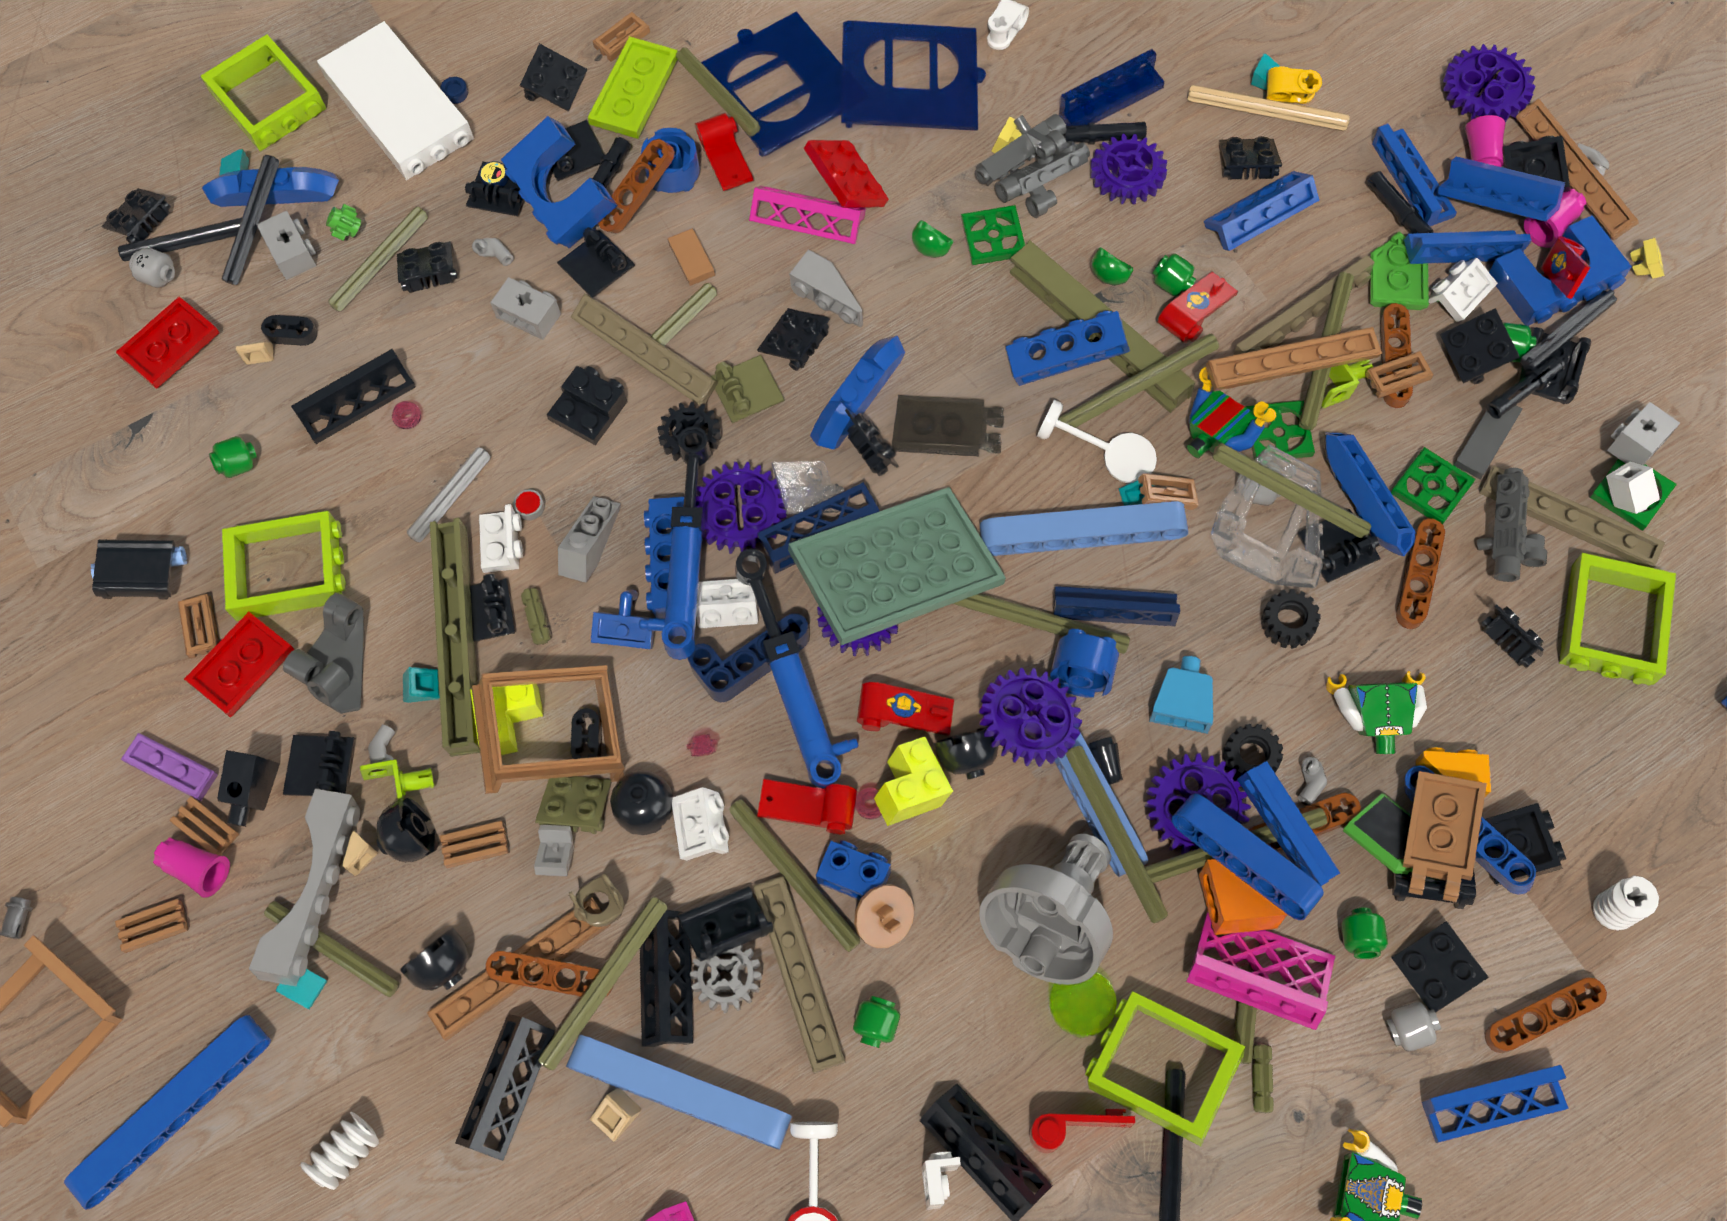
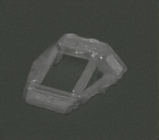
[1210,445,1324,588]

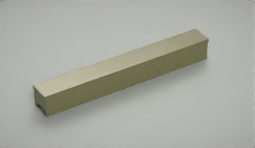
[1010,240,1196,413]
[430,518,480,757]

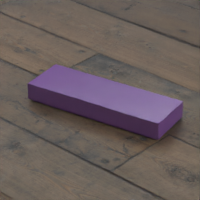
[121,733,218,801]

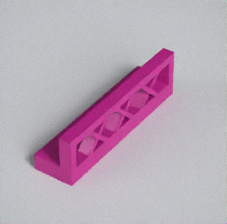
[749,185,866,244]

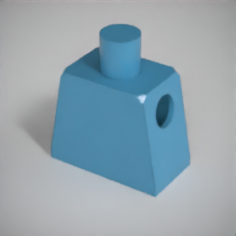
[1149,656,1213,734]

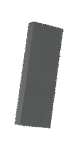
[1454,395,1523,480]

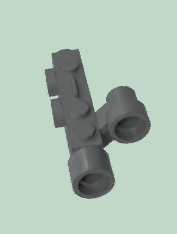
[975,114,1067,186]
[995,141,1090,218]
[1477,468,1548,582]

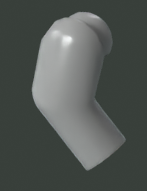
[1577,143,1609,176]
[472,238,514,266]
[1298,757,1327,806]

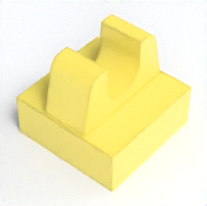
[991,117,1022,153]
[1630,238,1665,279]

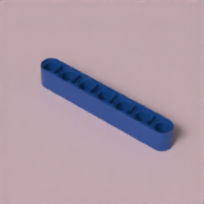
[64,1015,271,1210]

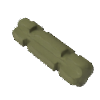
[521,588,551,645]
[1252,1044,1274,1113]

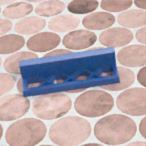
[1372,124,1457,226]
[1438,156,1565,222]
[1204,171,1320,251]
[1404,230,1532,264]
[1237,761,1340,886]
[1422,1065,1569,1143]

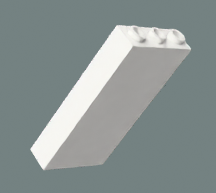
[317,21,474,180]

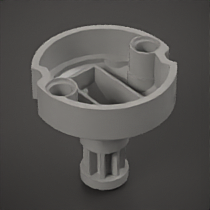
[979,834,1113,985]

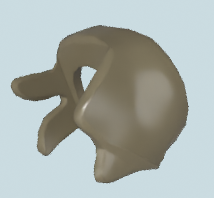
[569,874,624,927]

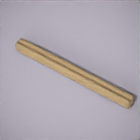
[1188,85,1350,131]

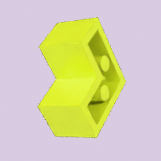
[470,684,543,755]
[874,737,953,826]

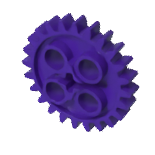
[1443,44,1536,122]
[695,462,788,554]
[979,668,1082,767]
[1145,753,1251,854]

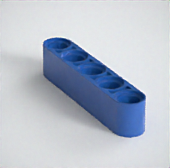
[1405,766,1536,895]
[1172,794,1324,920]

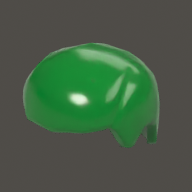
[912,220,954,258]
[1091,247,1133,286]

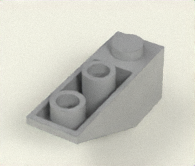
[789,249,863,328]
[558,496,621,583]

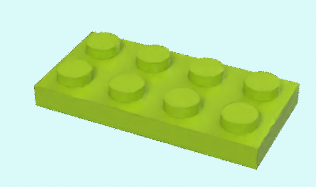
[587,36,678,139]

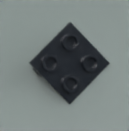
[520,43,588,111]
[551,120,604,181]
[1219,136,1282,180]
[465,161,524,217]
[101,188,171,243]
[557,227,635,297]
[397,241,458,293]
[757,308,830,371]
[1440,308,1520,384]
[845,409,899,476]
[1297,509,1381,583]
[470,574,515,642]
[1481,604,1544,669]
[283,731,355,796]
[1392,921,1489,1013]

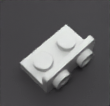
[1429,258,1498,322]
[479,504,523,573]
[696,579,758,628]
[672,787,729,860]
[922,1152,961,1210]

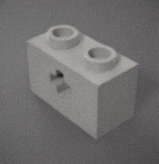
[256,210,316,280]
[490,277,561,340]
[1607,402,1680,465]

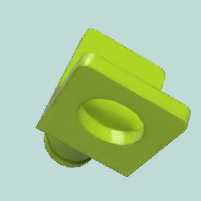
[1321,360,1373,408]
[360,759,434,800]

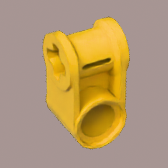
[1267,66,1322,104]

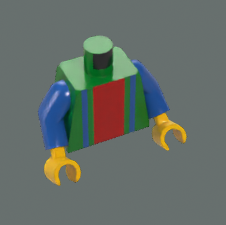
[1187,367,1276,459]

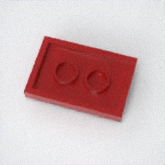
[803,140,889,208]
[116,296,220,389]
[184,612,295,718]

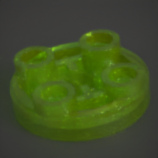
[1049,972,1117,1038]

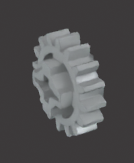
[690,945,762,1013]

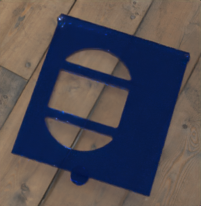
[701,11,868,157]
[841,21,986,131]

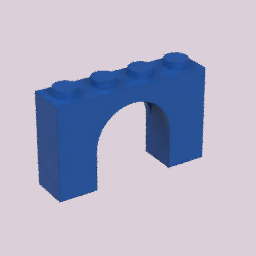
[501,116,617,248]
[1489,215,1632,326]

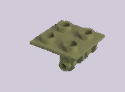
[710,355,785,423]
[535,776,612,834]

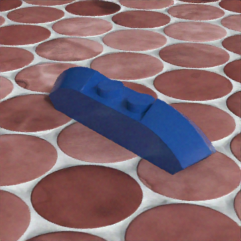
[202,167,339,207]
[810,336,905,450]
[1325,432,1416,556]

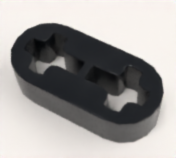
[261,315,317,346]
[571,708,602,759]

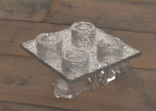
[771,461,844,514]

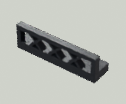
[291,349,416,444]
[640,910,693,1047]
[455,1014,555,1161]
[919,1084,1053,1221]

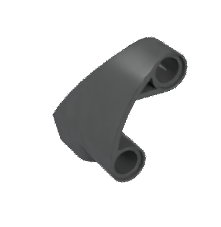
[283,593,364,714]

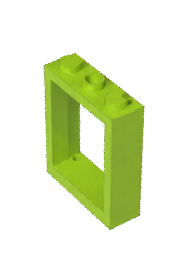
[200,34,327,152]
[222,511,346,621]
[1559,553,1676,686]
[1085,991,1245,1147]

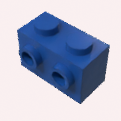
[816,840,891,900]

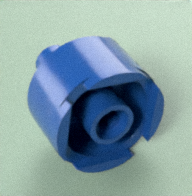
[641,128,700,193]
[1050,629,1119,698]

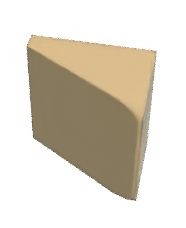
[236,342,274,365]
[342,831,378,876]
[590,1088,642,1142]

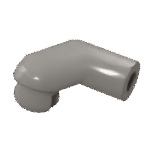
[368,724,395,770]

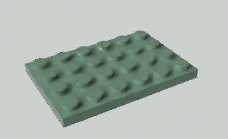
[788,487,1006,645]

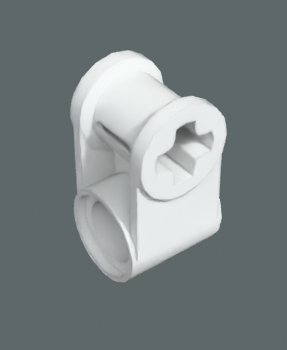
[987,0,1029,50]

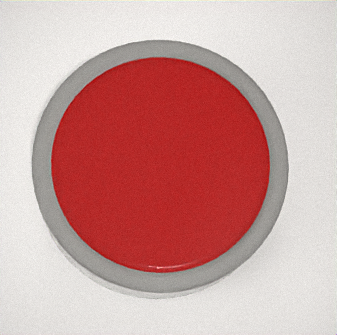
[513,490,545,520]

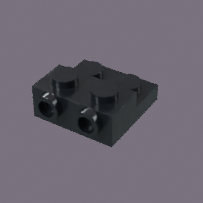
[1503,136,1570,192]
[546,366,628,446]
[1484,803,1566,886]

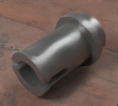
[0,897,32,939]

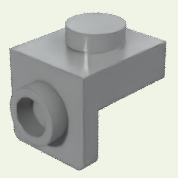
[534,825,574,876]

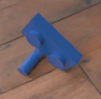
[591,589,656,649]

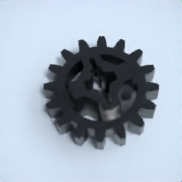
[657,402,721,464]

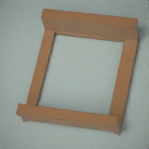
[472,665,625,794]
[0,935,123,1128]

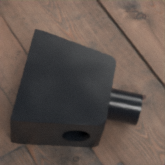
[217,750,280,827]

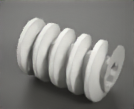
[1593,876,1659,931]
[300,1112,379,1190]

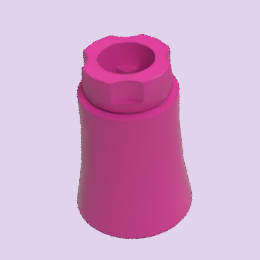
[1465,115,1506,167]
[1524,189,1586,248]
[153,838,230,898]

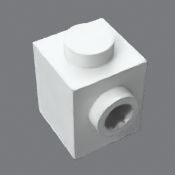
[1606,462,1660,514]

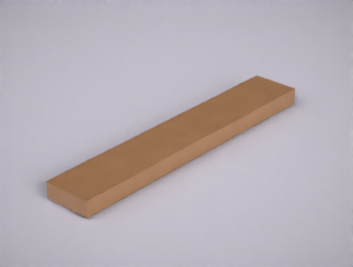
[1516,99,1639,241]
[1206,327,1382,391]
[427,897,611,1041]

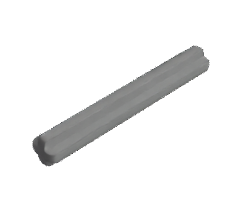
[407,447,490,543]

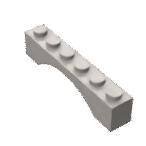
[249,789,360,986]

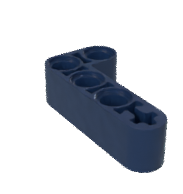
[688,614,810,703]

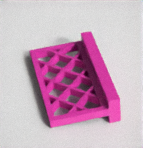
[1186,912,1335,1030]

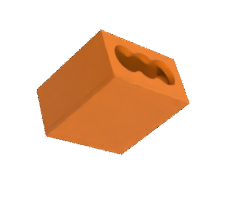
[1199,859,1288,935]

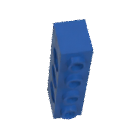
[1006,311,1130,386]
[644,496,684,619]

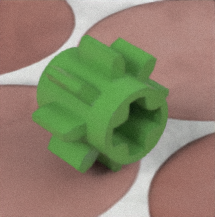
[326,204,361,241]

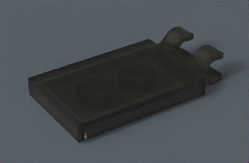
[891,395,1005,457]

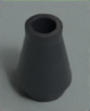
[1088,737,1123,785]

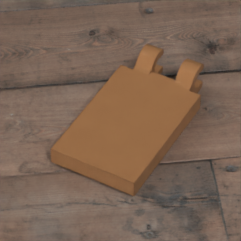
[1403,771,1487,903]

